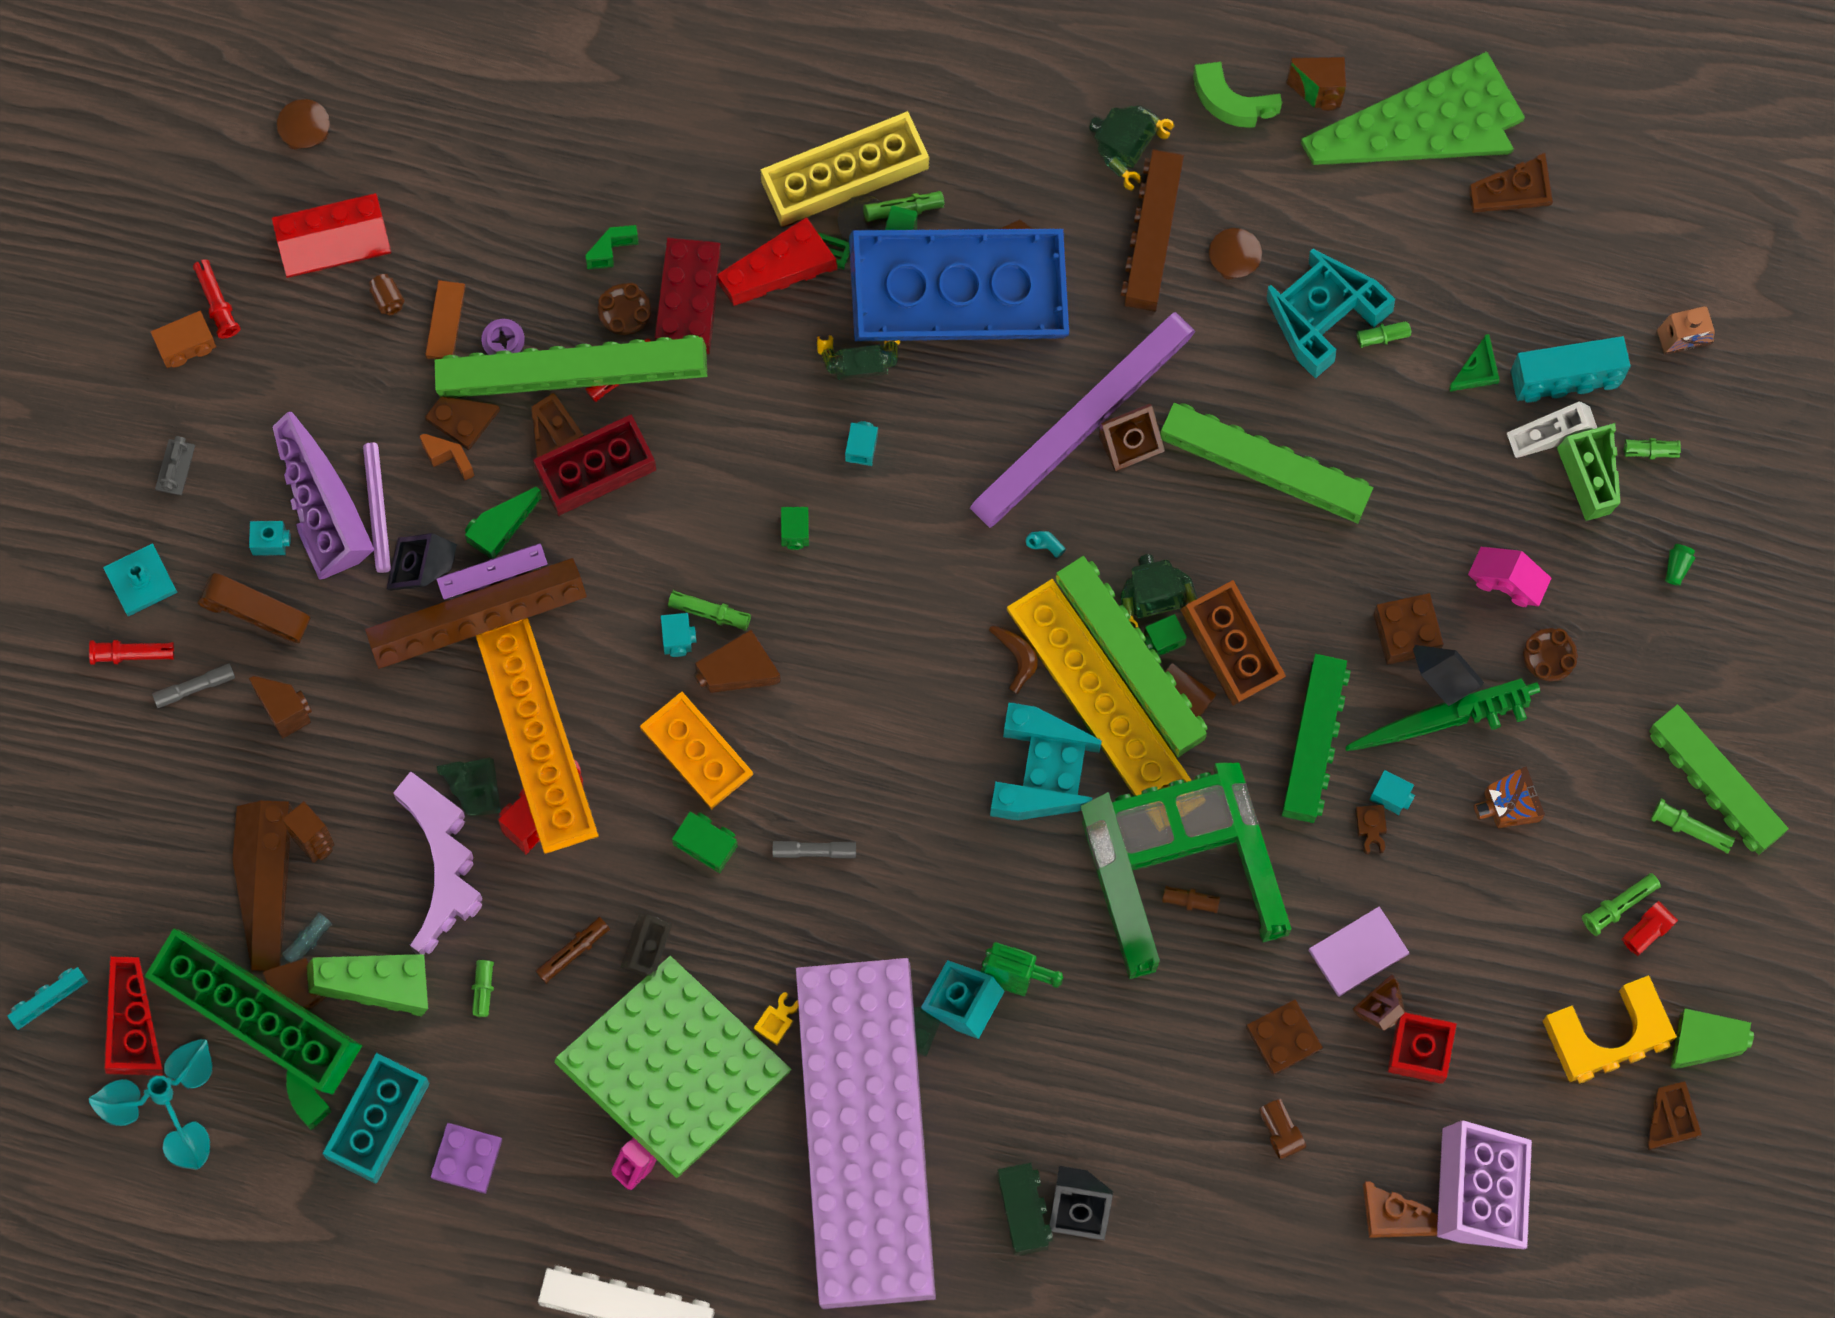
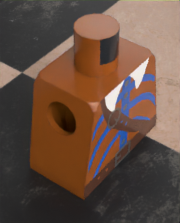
[1474,766,1545,828]

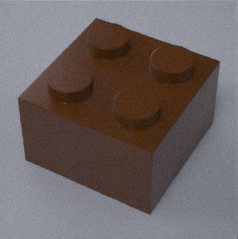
[1373,593,1444,665]

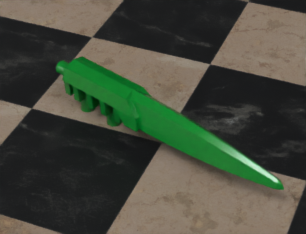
[1345,678,1540,751]

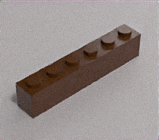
[1121,150,1184,312]

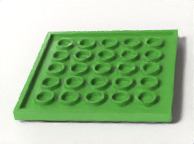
[554,956,791,1178]

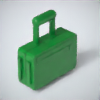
[980,942,1063,996]

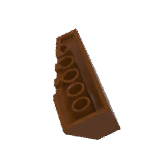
[232,800,293,972]

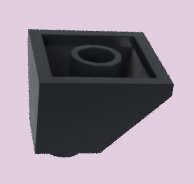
[386,533,457,591]
[1049,1166,1113,1240]

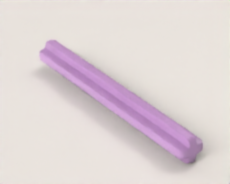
[363,443,391,573]

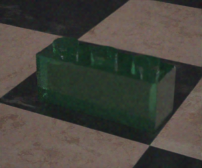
[997,1163,1053,1256]

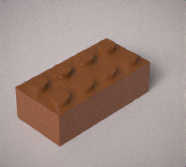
[1180,580,1286,706]

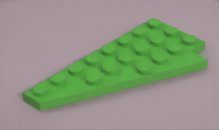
[1301,52,1525,165]

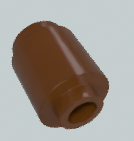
[369,274,405,315]

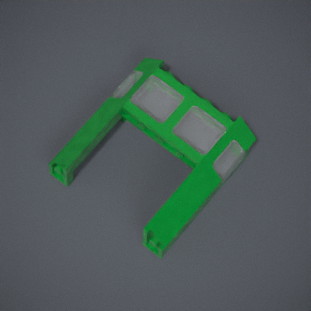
[1081,763,1292,979]

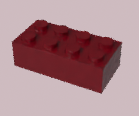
[655,238,721,354]
[533,414,656,516]

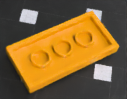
[640,692,753,810]

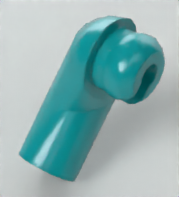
[1025,531,1066,558]

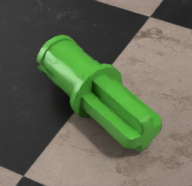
[1357,321,1411,348]
[471,960,494,1017]

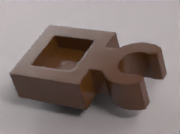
[1355,805,1387,855]

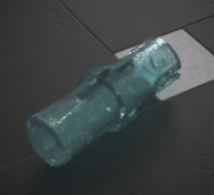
[281,913,332,963]

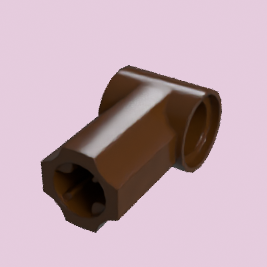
[1259,1099,1306,1160]

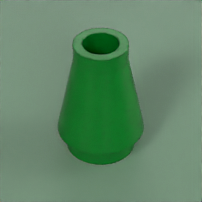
[1665,544,1696,586]

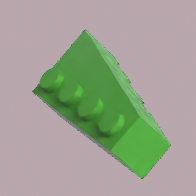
[307,954,428,1016]

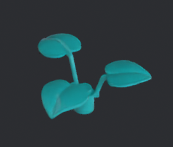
[89,1039,212,1169]

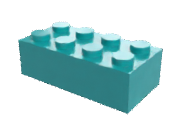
[1510,336,1631,403]
[323,1053,429,1184]

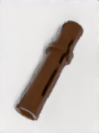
[535,917,610,984]

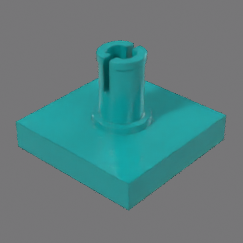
[103,543,177,617]

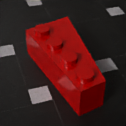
[717,217,838,306]
[105,957,163,1075]

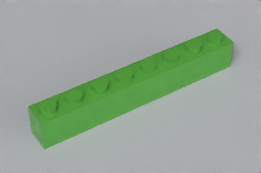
[1160,403,1374,524]
[1056,556,1208,757]

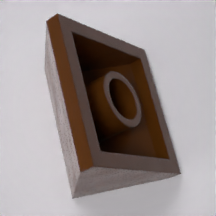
[1099,404,1165,471]

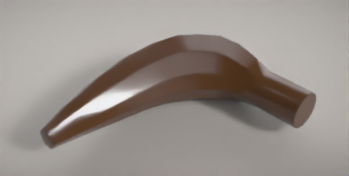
[989,625,1038,694]

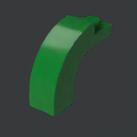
[286,1070,332,1130]

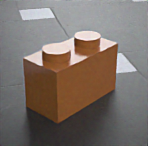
[151,310,216,368]

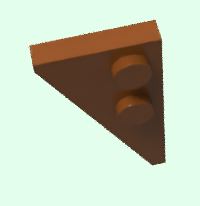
[1363,1182,1438,1238]

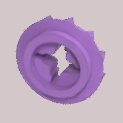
[482,319,525,355]

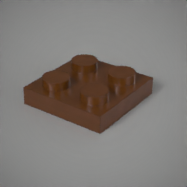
[1246,999,1323,1076]

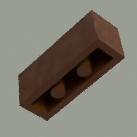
[282,801,335,863]

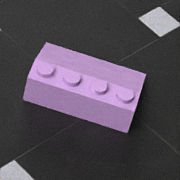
[1437,1120,1532,1249]

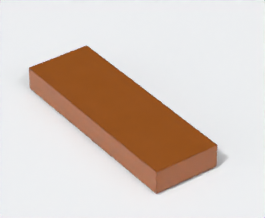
[426,280,466,360]

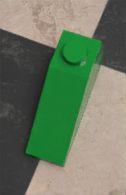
[465,487,542,559]

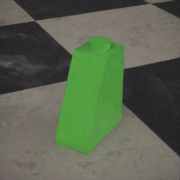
[1671,1009,1754,1069]

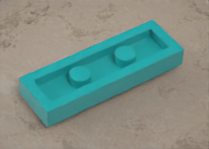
[7,967,89,1030]

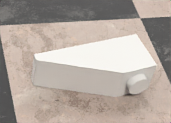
[1507,401,1597,458]

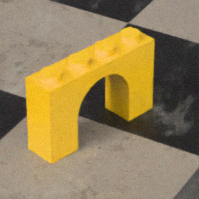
[1543,975,1676,1083]

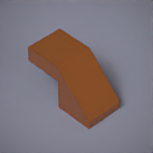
[419,434,474,481]

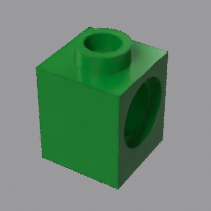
[781,507,809,550]
[1144,614,1187,656]

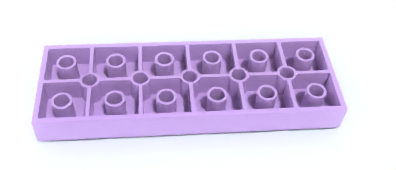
[796,958,936,1309]

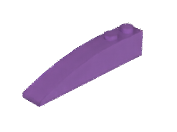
[272,412,374,579]

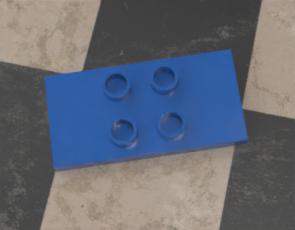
[849,229,1069,341]

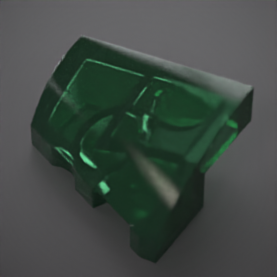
[437,757,501,816]

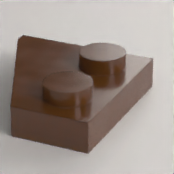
[531,393,584,458]
[425,396,500,450]
[1353,974,1405,1031]
[1647,1081,1702,1150]

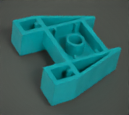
[1267,249,1395,379]
[990,702,1102,821]

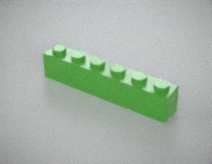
[1649,704,1789,855]

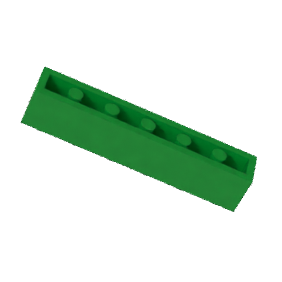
[1282,654,1351,823]

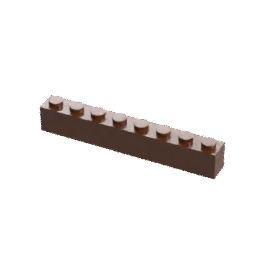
[365,558,587,669]

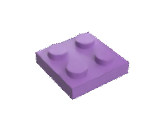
[431,1123,502,1194]

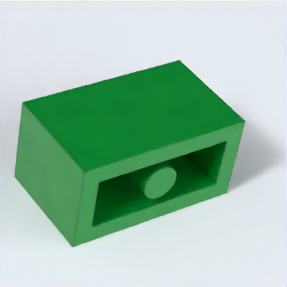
[672,812,738,874]

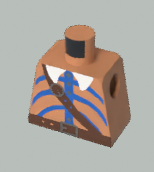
[1657,306,1714,355]

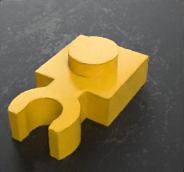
[754,992,799,1045]

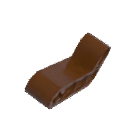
[198,573,311,643]

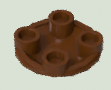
[277,99,330,150]
[1209,228,1262,280]
[598,283,651,335]
[1523,628,1578,682]

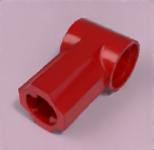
[1621,901,1679,956]

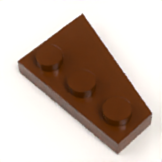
[1469,153,1553,213]

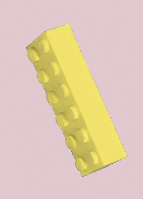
[761,111,929,227]

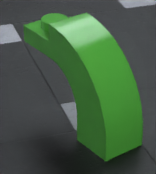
[1193,62,1282,127]

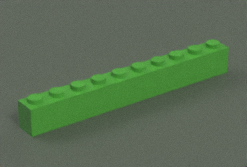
[435,335,708,398]

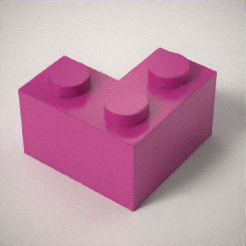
[1468,547,1551,607]

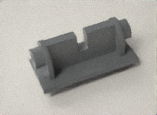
[155,436,196,496]

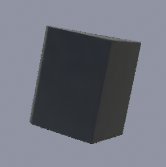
[1413,645,1484,706]

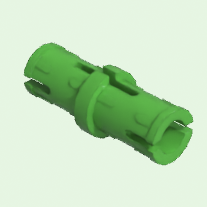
[1624,438,1681,459]

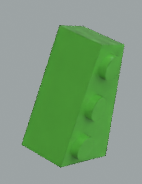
[1557,423,1620,521]

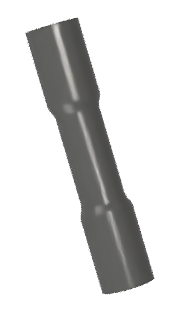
[152,663,235,708]
[773,841,856,859]

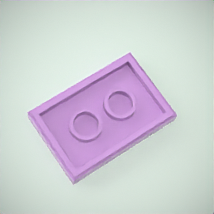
[1308,906,1409,997]

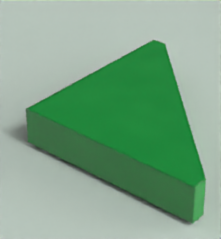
[1449,334,1500,392]

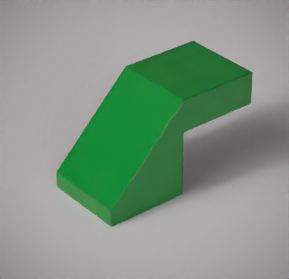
[586,225,639,270]

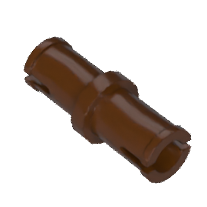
[1162,885,1220,914]

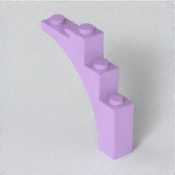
[394,772,482,954]

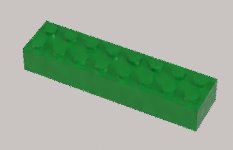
[144,928,362,1094]

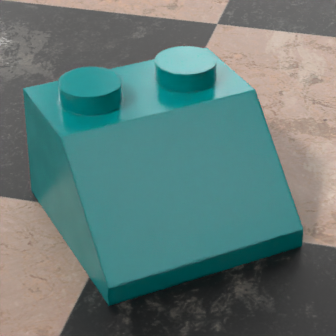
[921,960,1005,1039]

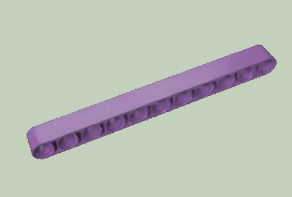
[970,312,1195,528]

